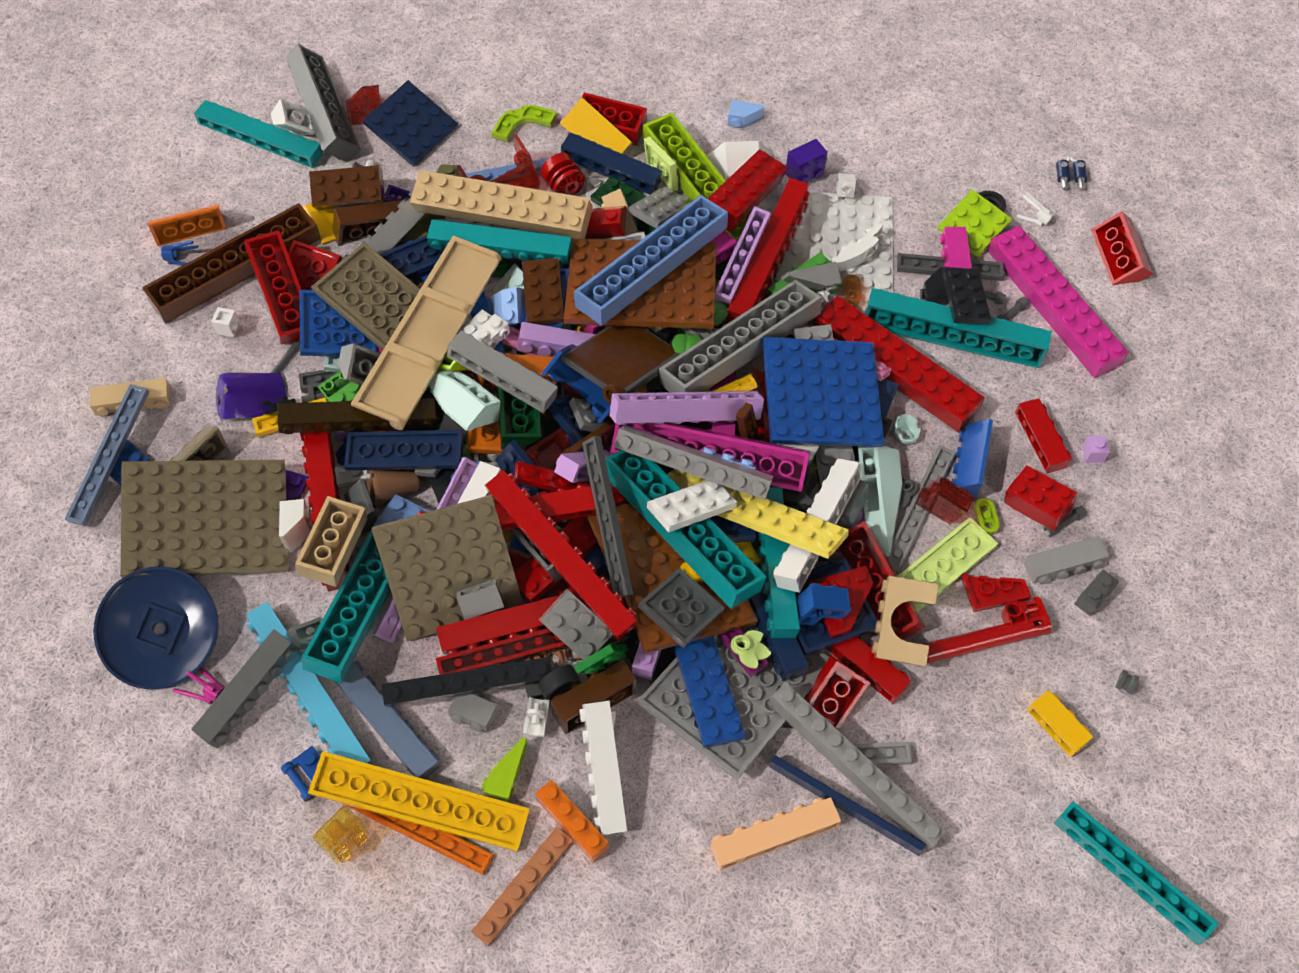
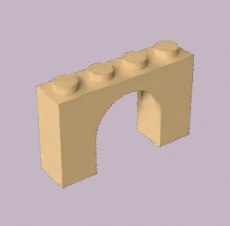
[872,576,939,666]

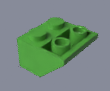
[318,370,361,402]

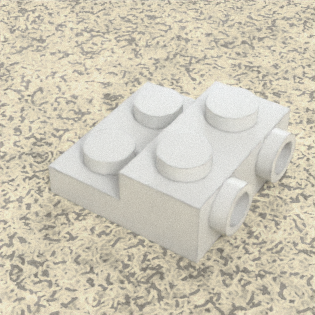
[459,310,510,349]

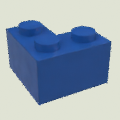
[796,583,851,626]

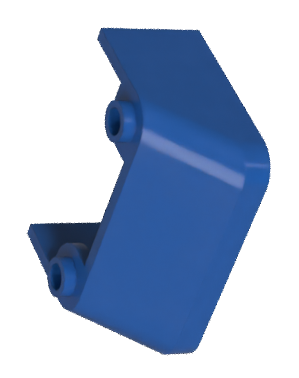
[541,344,611,424]

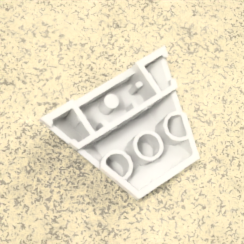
[707,141,774,180]

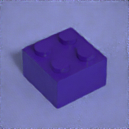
[785,139,828,183]

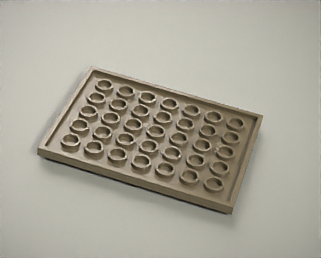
[120,460,288,578]

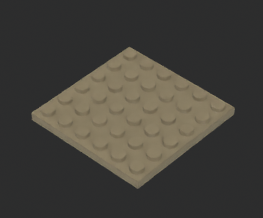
[372,495,524,641]

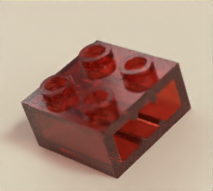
[917,477,974,524]

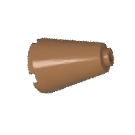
[366,470,422,508]

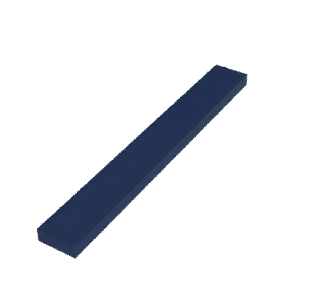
[769,755,925,856]

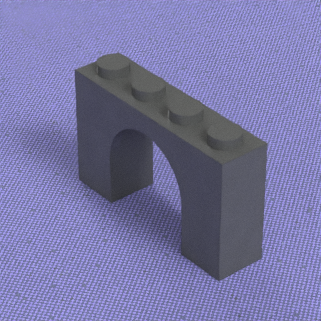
[782,467,870,528]

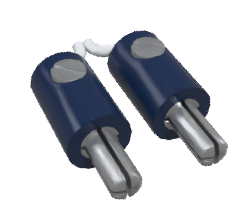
[1056,157,1088,190]

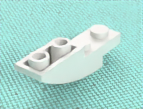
[831,222,883,272]

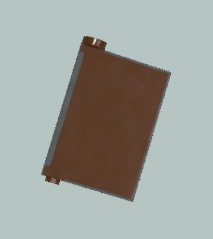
[561,325,680,404]

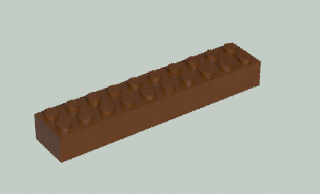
[142,203,320,324]

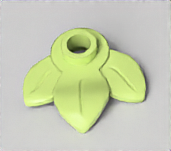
[730,630,771,669]

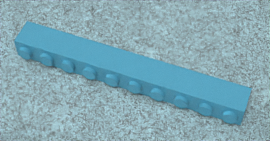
[246,602,373,765]

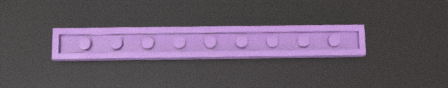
[373,457,478,644]

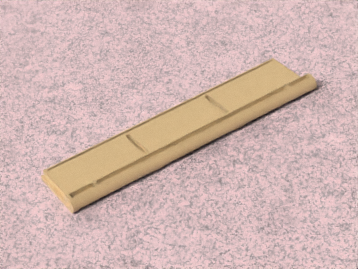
[351,236,501,430]

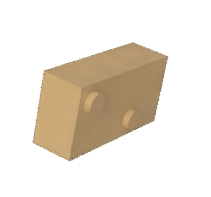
[295,496,367,587]

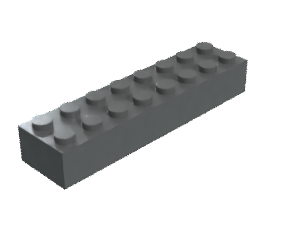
[286,44,361,162]

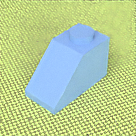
[727,100,764,128]

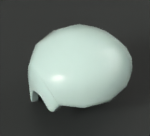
[892,414,921,444]

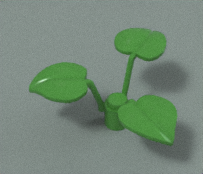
[672,301,729,354]

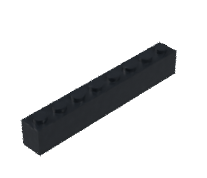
[381,657,552,707]

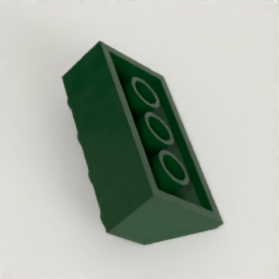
[497,386,541,450]

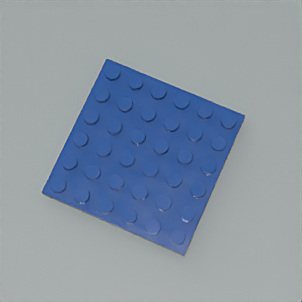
[762,337,884,447]

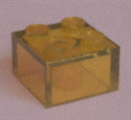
[312,804,369,865]

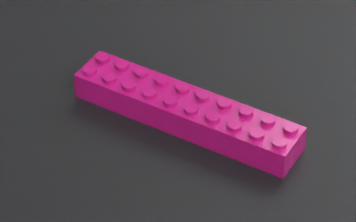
[987,225,1129,378]
[610,422,810,492]

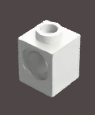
[836,173,856,198]
[211,307,240,338]

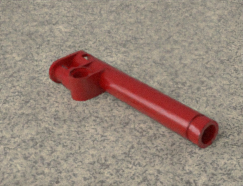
[917,596,1052,666]

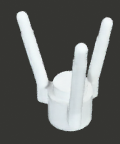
[1016,192,1054,226]

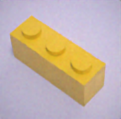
[1027,690,1093,758]

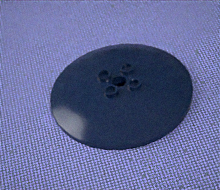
[93,567,219,690]

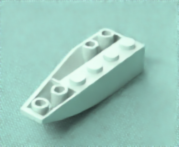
[428,368,501,431]
[858,446,903,556]

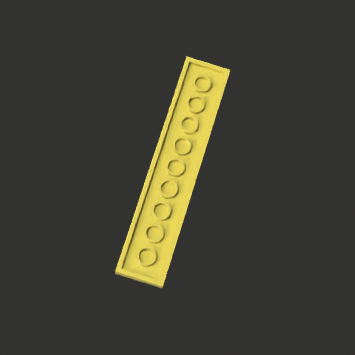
[667,469,849,559]

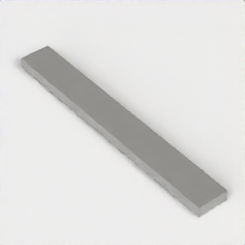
[887,445,956,575]

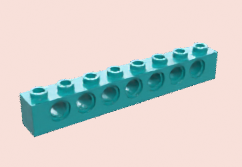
[1054,801,1219,945]

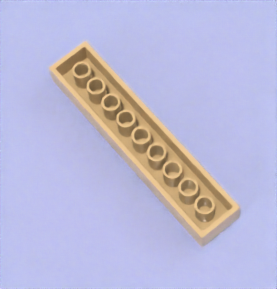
[410,170,593,240]

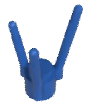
[161,240,198,266]

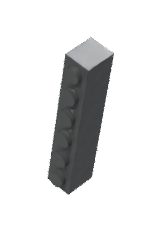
[191,629,299,748]

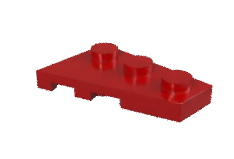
[961,574,1031,612]

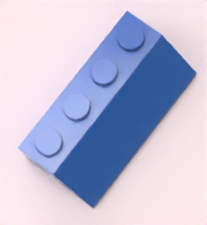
[949,419,993,502]

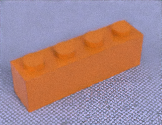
[535,779,609,863]

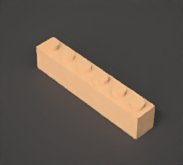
[710,797,841,871]

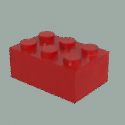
[1004,465,1078,531]

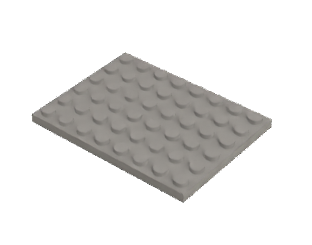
[637,625,829,781]

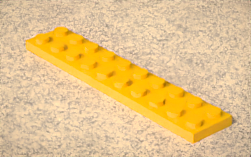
[308,751,530,852]

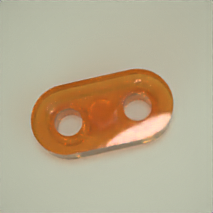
[842,274,861,307]

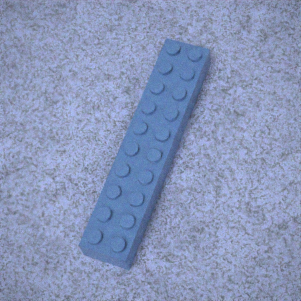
[574,195,728,326]

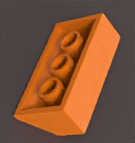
[148,204,227,246]

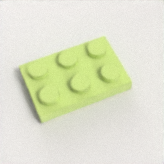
[644,137,679,192]

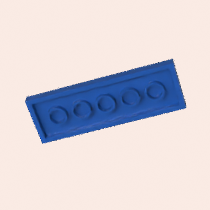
[673,636,745,748]

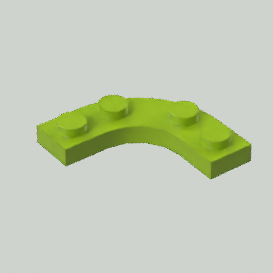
[491,105,557,142]

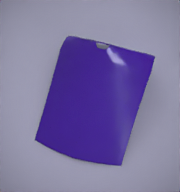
[216,372,286,419]

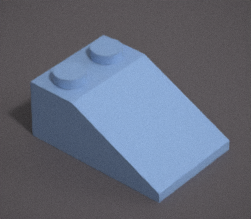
[487,287,526,329]

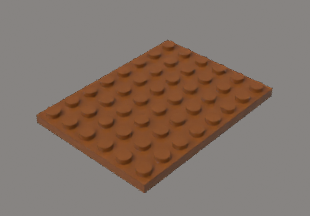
[564,238,716,329]
[587,503,758,654]

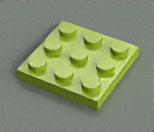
[937,189,1012,259]

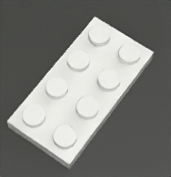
[647,480,737,532]

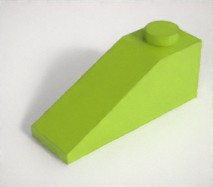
[482,737,528,803]

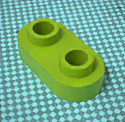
[974,498,1000,535]

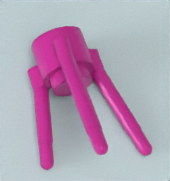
[173,668,225,704]

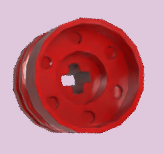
[540,152,586,195]

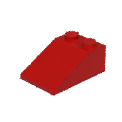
[806,656,870,730]

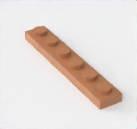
[471,827,573,947]

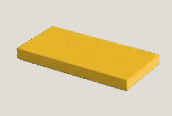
[560,97,632,154]

